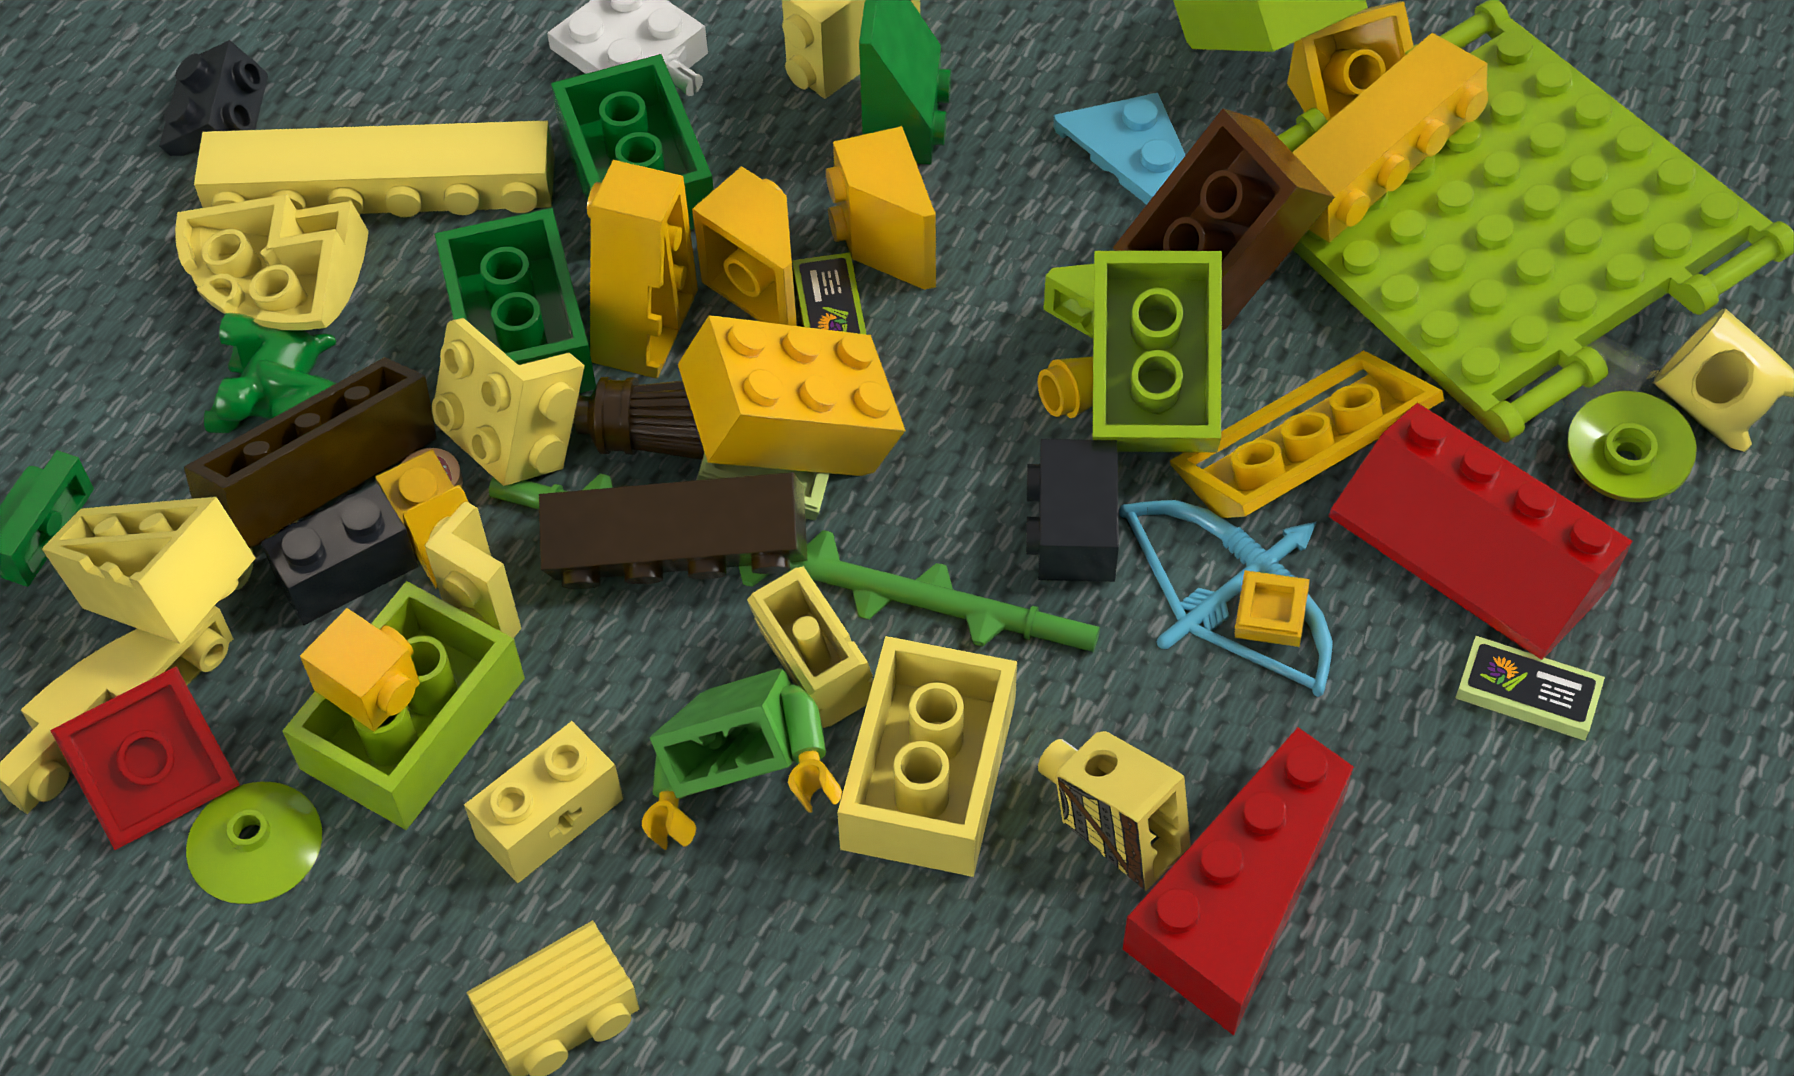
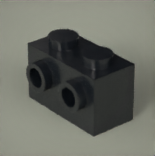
[1026,439,1119,582]
[261,484,418,626]

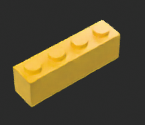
[1292,33,1488,243]

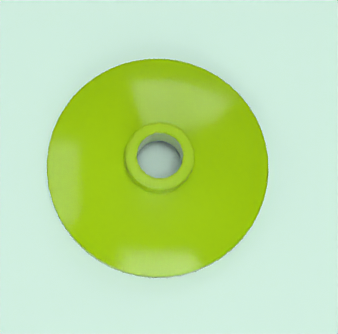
[1567,391,1697,502]
[186,781,322,904]

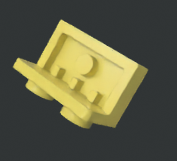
[424,502,521,638]

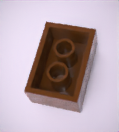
[1113,108,1335,331]

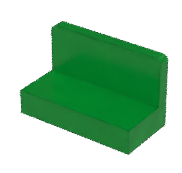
[0,450,94,587]

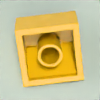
[826,126,936,290]
[692,166,797,326]

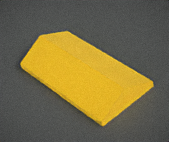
[1170,350,1444,518]

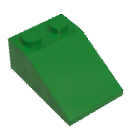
[859,0,951,165]

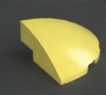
[175,194,369,330]

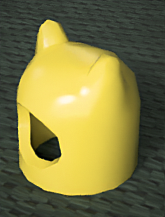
[1653,308,1794,452]

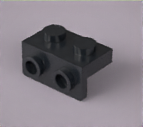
[159,40,268,156]

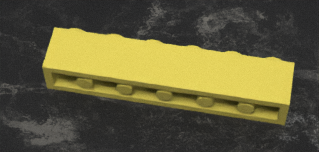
[194,120,555,217]

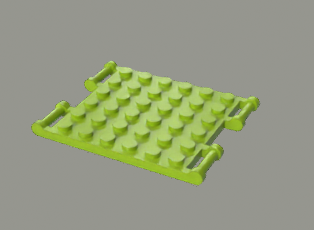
[1277,0,1794,443]

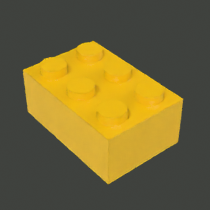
[678,315,906,476]

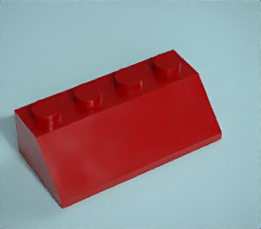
[1328,402,1633,660]

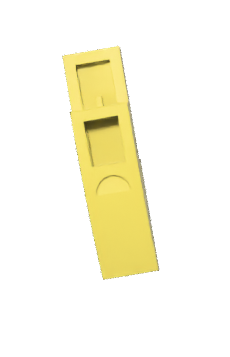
[0,606,233,814]

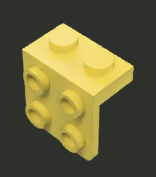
[432,318,585,486]

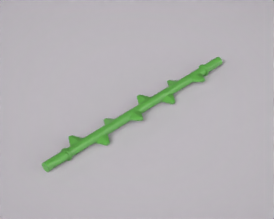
[489,474,1100,652]

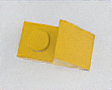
[375,449,492,588]

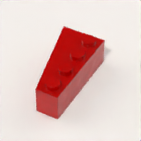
[1122,727,1354,1035]

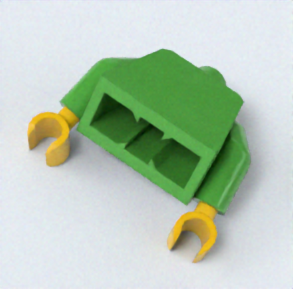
[642,669,842,850]

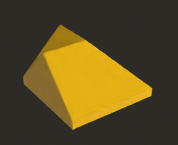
[1287,1,1414,121]

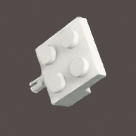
[547,0,708,96]

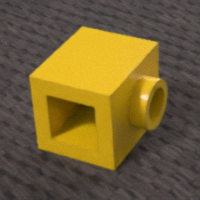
[300,608,420,732]

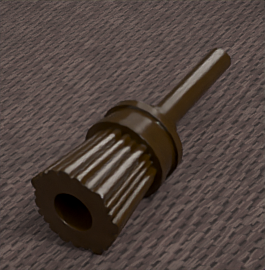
[572,377,704,460]

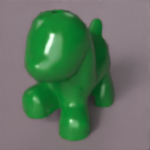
[204,313,336,433]

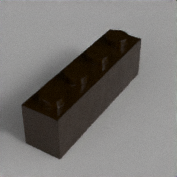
[184,357,437,548]
[539,472,808,589]

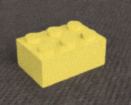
[837,636,1017,877]

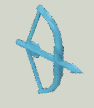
[1119,500,1333,697]

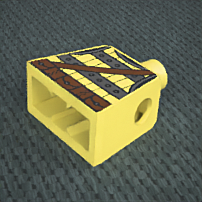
[1038,731,1191,891]

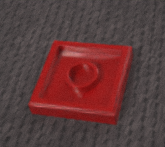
[50,666,240,850]

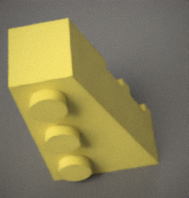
[42,497,256,644]

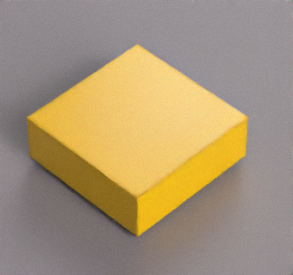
[1235,570,1310,647]

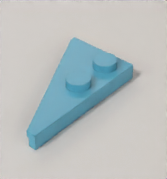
[1053,93,1185,205]

